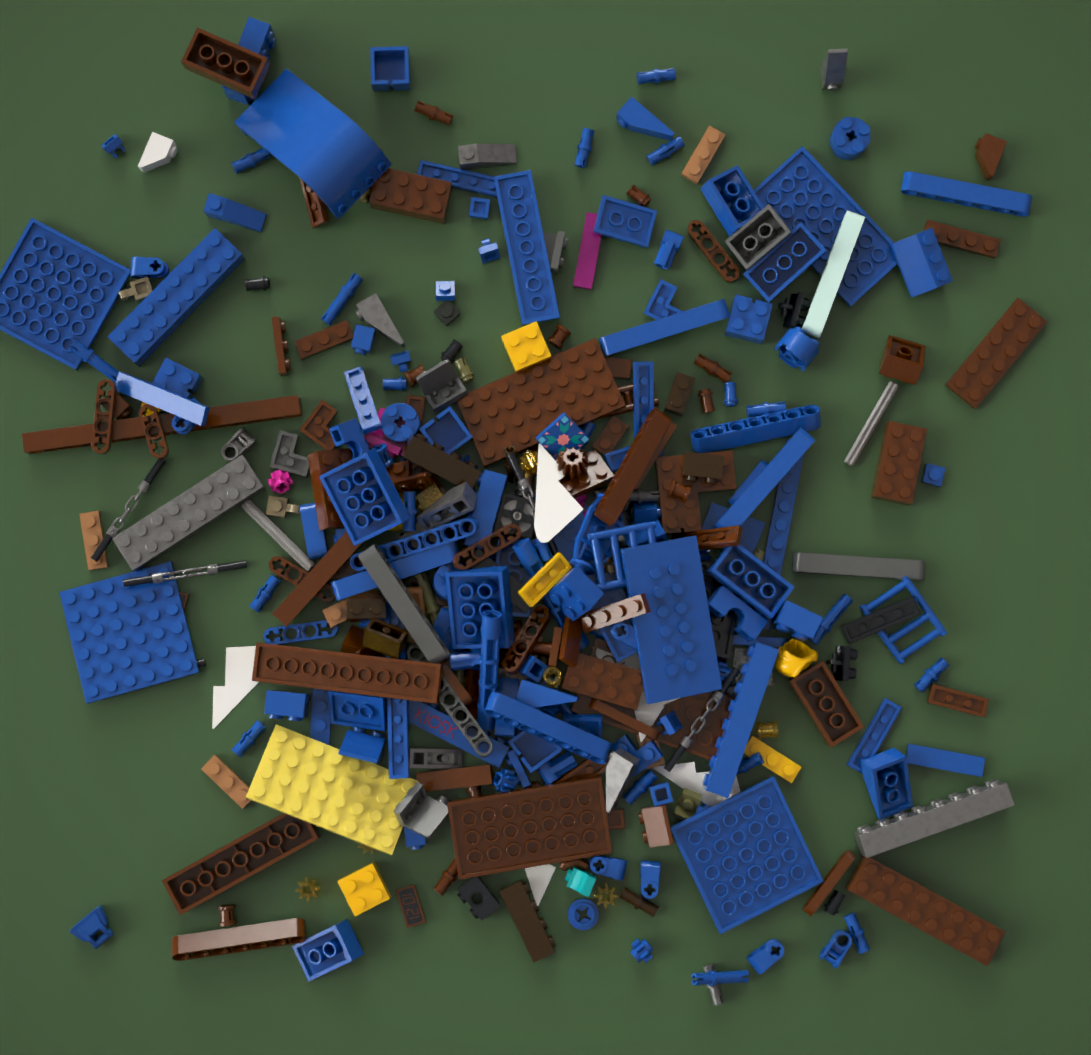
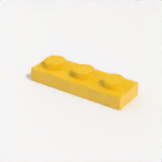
[517,553,572,607]
[744,736,801,783]

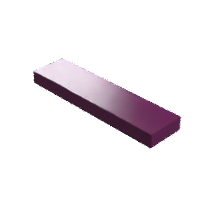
[573,212,602,290]

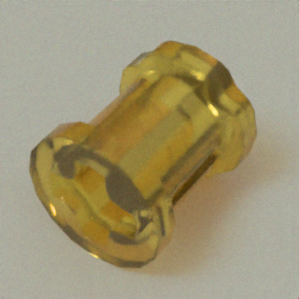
[543,667,562,688]
[757,721,778,739]

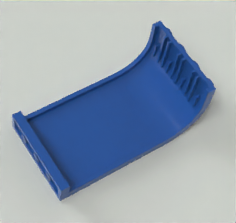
[234,68,392,219]

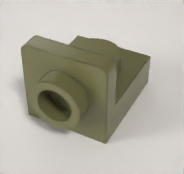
[673,788,702,820]

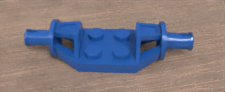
[569,481,624,574]

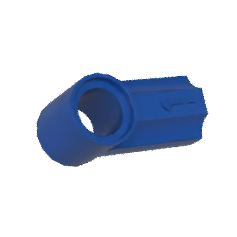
[654,229,684,270]
[449,648,481,671]
[537,751,578,785]

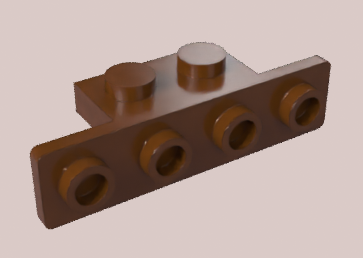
[386,460,434,493]

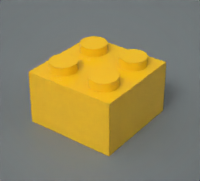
[501,321,551,373]
[337,861,392,916]

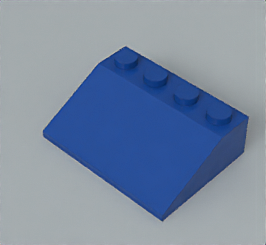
[319,448,410,546]
[445,566,515,649]

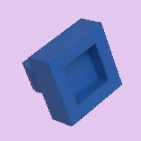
[101,134,126,158]
[478,238,500,264]
[390,350,411,372]
[656,710,683,735]

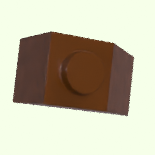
[974,133,1007,181]

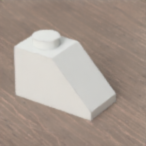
[138,132,177,172]

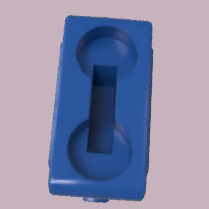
[70,905,114,949]

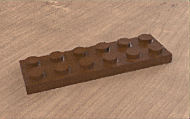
[945,298,1048,409]

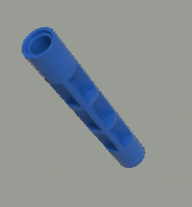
[512,538,590,651]
[477,610,502,730]

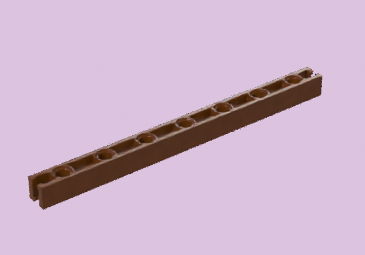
[22,395,303,454]

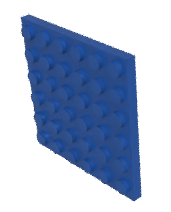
[0,217,131,371]
[59,561,200,704]
[670,776,824,934]

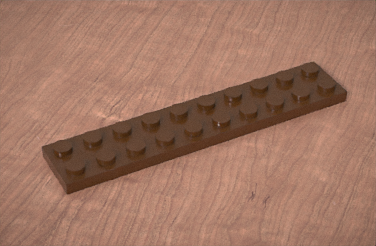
[252,642,443,704]

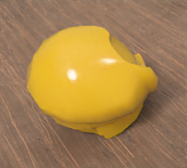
[774,639,818,678]

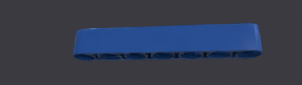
[901,172,1033,217]
[598,299,730,356]
[691,405,821,453]
[714,427,816,528]
[350,516,479,571]
[330,541,462,601]
[484,692,612,764]

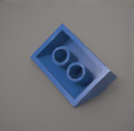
[700,165,764,237]
[890,228,953,298]

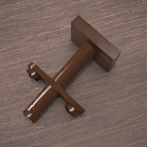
[499,620,563,674]

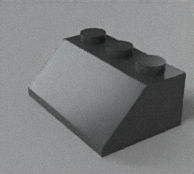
[725,204,792,270]

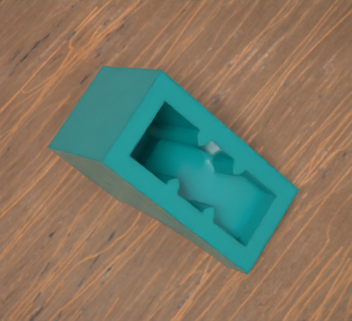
[564,867,596,897]

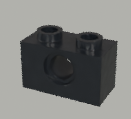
[457,876,500,920]

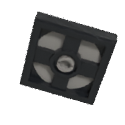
[494,493,536,540]

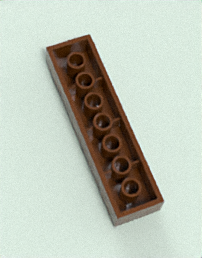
[162,813,321,915]
[845,855,1006,967]

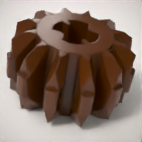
[556,446,589,479]

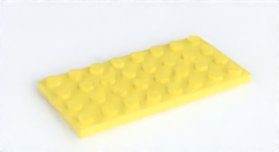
[246,724,419,855]

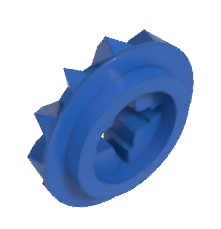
[568,898,599,930]

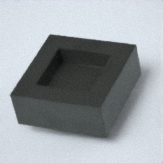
[434,301,460,326]

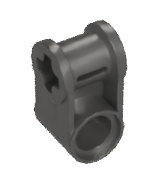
[221,427,257,463]

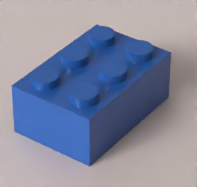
[771,600,823,641]

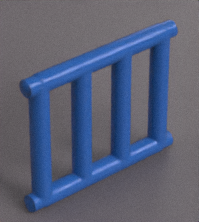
[587,521,656,591]
[860,576,947,664]

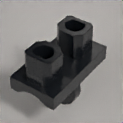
[778,292,811,328]
[826,646,858,681]

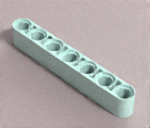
[802,210,865,338]

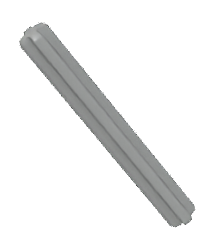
[844,381,898,466]
[241,499,315,572]

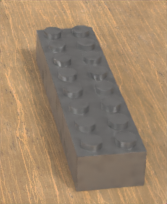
[112,454,266,572]
[853,779,1015,858]

